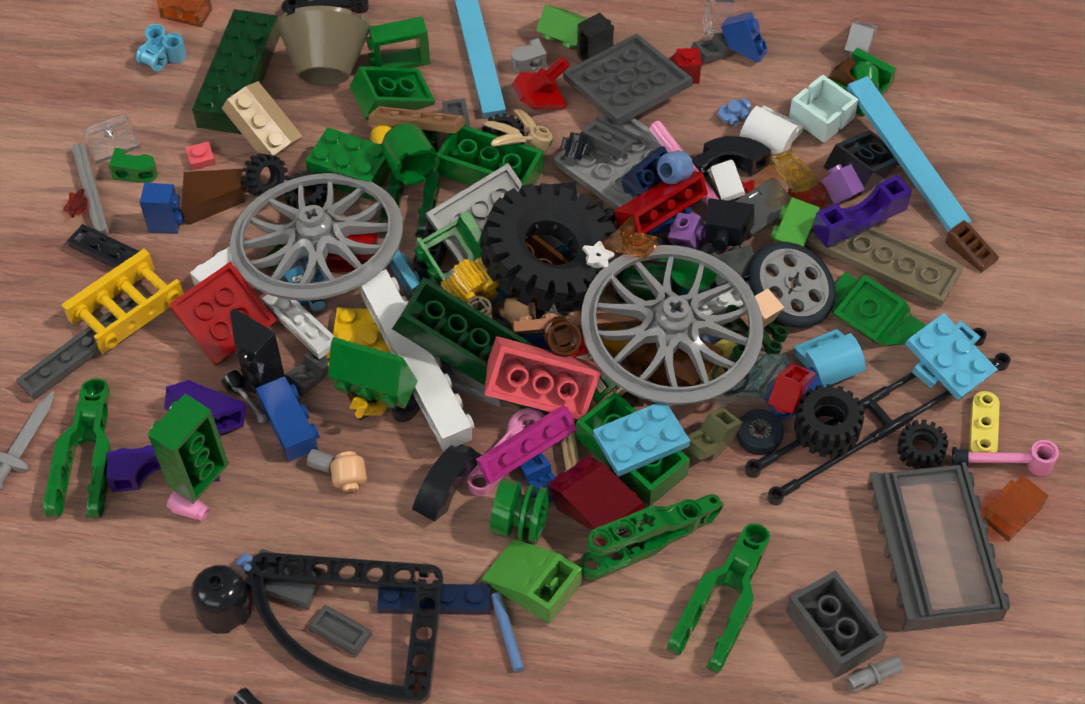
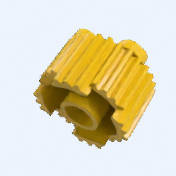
[440,257,499,303]

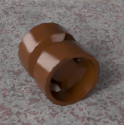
[543,316,582,356]

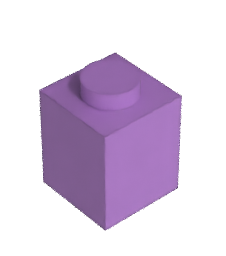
[822,164,865,204]

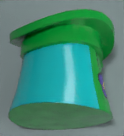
[670,258,717,296]

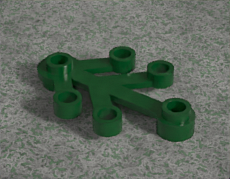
[721,305,789,360]

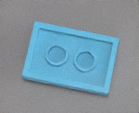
[905,313,998,401]
[593,403,690,477]

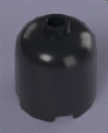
[191,565,252,634]

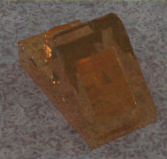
[602,215,658,259]

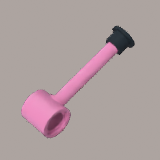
[952,440,1059,476]

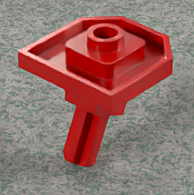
[512,57,570,110]

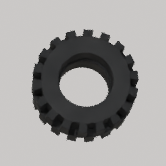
[794,384,864,457]

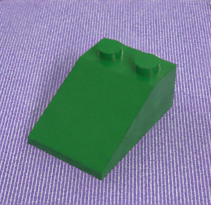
[349,66,436,120]

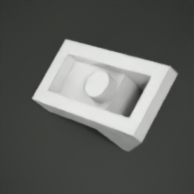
[707,160,745,201]

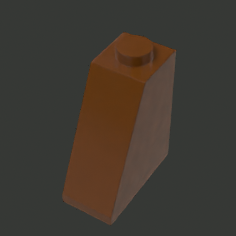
[182,169,248,225]

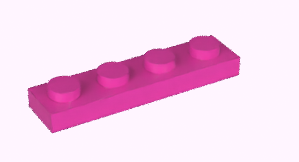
[476,405,576,484]

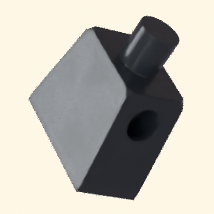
[706,198,755,251]

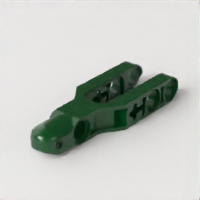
[379,130,441,237]

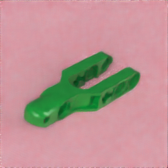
[43,378,113,518]
[579,494,724,580]
[666,523,770,674]

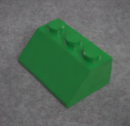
[328,337,418,408]

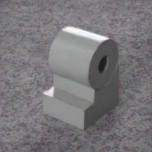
[511,38,546,73]

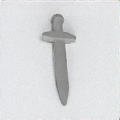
[0,391,55,490]

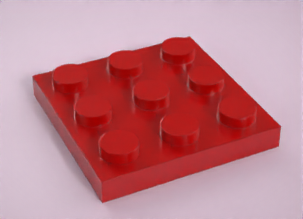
[168,261,277,366]

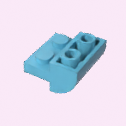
[793,329,866,387]

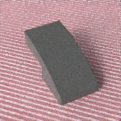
[691,32,737,63]
[285,351,329,395]

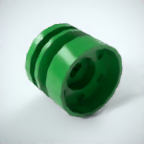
[490,478,550,544]

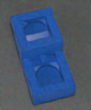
[518,452,556,503]

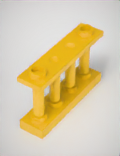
[61,249,184,354]

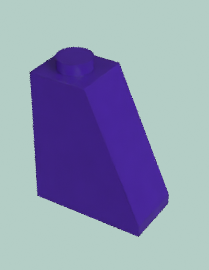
[164,380,246,434]

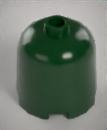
[611,260,667,304]

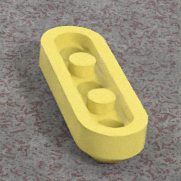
[969,391,1000,452]

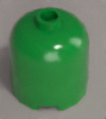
[382,123,440,185]

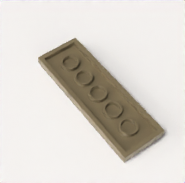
[806,226,964,307]

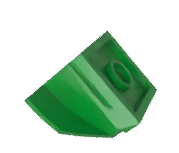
[833,272,927,346]

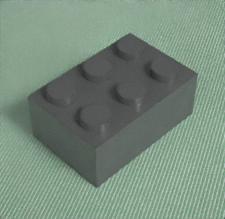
[786,570,887,678]

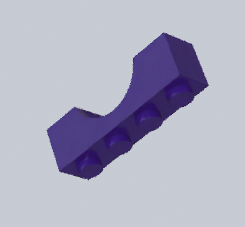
[813,174,912,248]
[107,445,220,493]

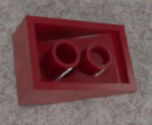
[547,456,645,531]

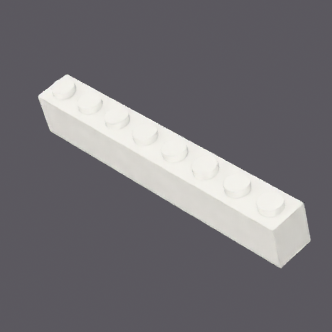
[359,269,475,452]

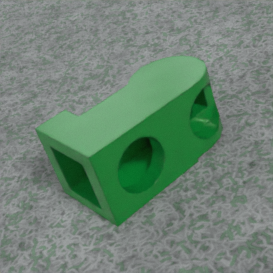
[108,148,158,183]

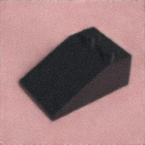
[823,130,900,195]

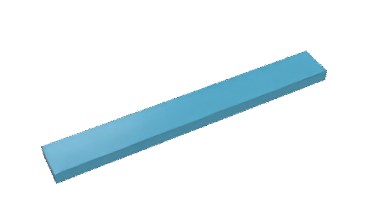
[454,0,506,119]
[847,76,972,232]

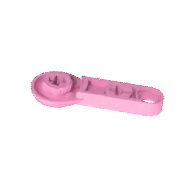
[468,408,546,496]

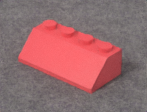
[484,336,601,419]

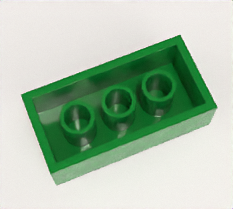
[437,125,543,186]
[576,391,690,507]
[147,394,229,504]

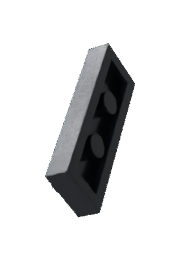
[67,224,139,268]

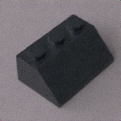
[231,308,285,394]

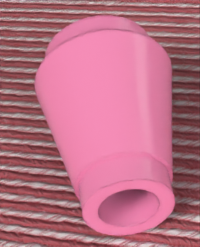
[166,491,210,522]

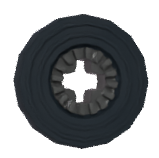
[736,409,784,455]

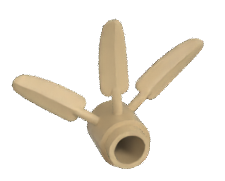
[483,109,553,158]

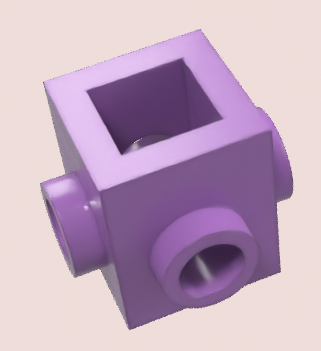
[668,213,706,250]

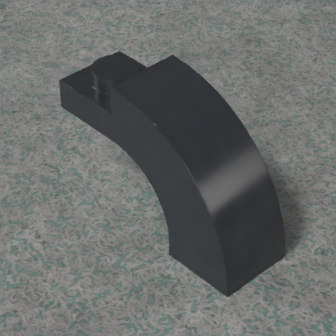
[692,136,771,177]
[412,444,482,522]

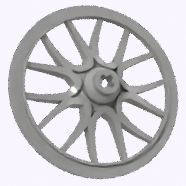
[230,173,403,300]
[581,245,763,405]

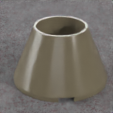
[278,6,370,85]

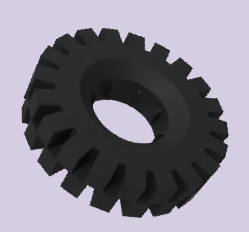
[479,183,620,312]

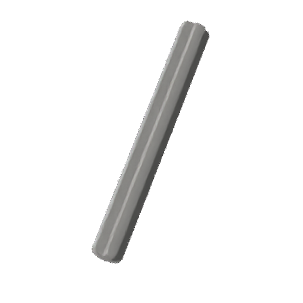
[72,143,109,235]

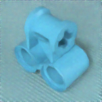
[136,24,187,72]

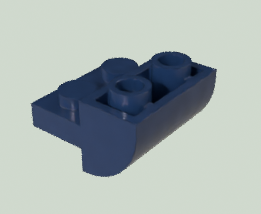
[621,146,668,199]

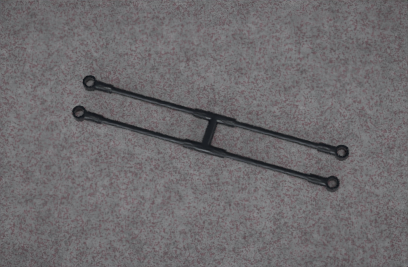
[745,328,1011,506]

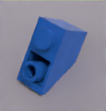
[721,11,767,63]

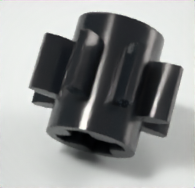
[560,132,592,160]

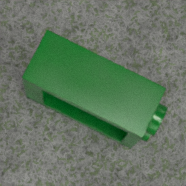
[366,16,430,68]

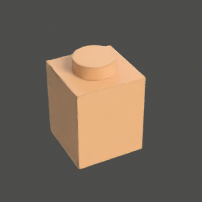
[740,289,785,327]

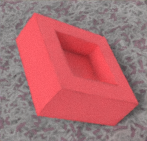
[186,141,215,170]

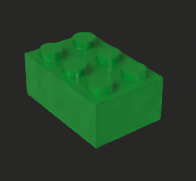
[305,127,391,201]

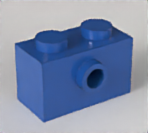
[140,183,184,234]

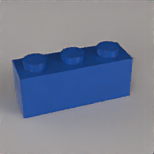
[256,376,320,462]

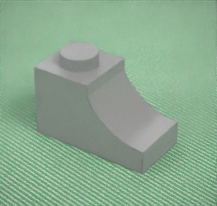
[845,20,879,56]

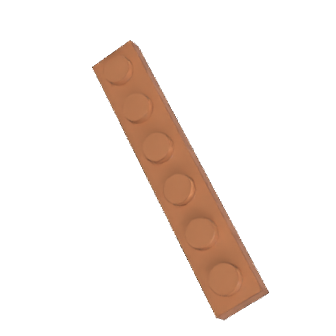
[511,311,643,335]

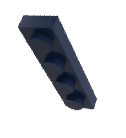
[377,584,490,615]

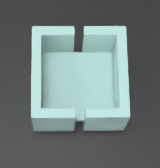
[789,75,859,143]

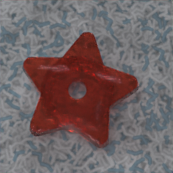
[63,188,87,218]

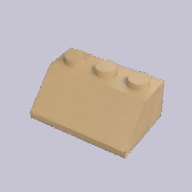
[222,81,303,156]

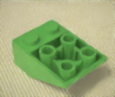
[481,539,582,625]

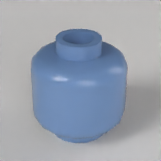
[657,150,693,184]

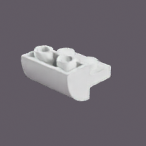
[740,106,805,158]

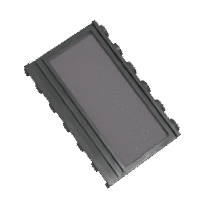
[866,462,1010,632]

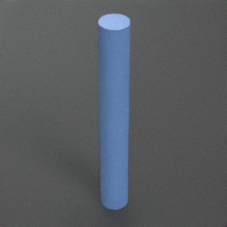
[490,592,524,672]

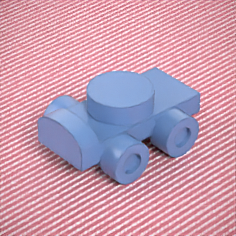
[717,98,752,127]

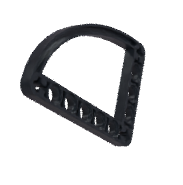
[250,552,444,704]

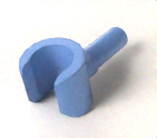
[234,552,253,575]

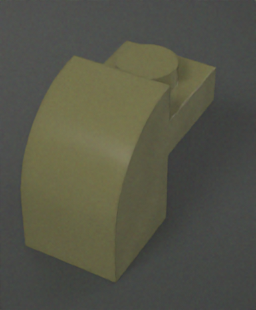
[686,407,742,461]

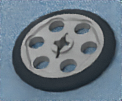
[749,242,836,328]

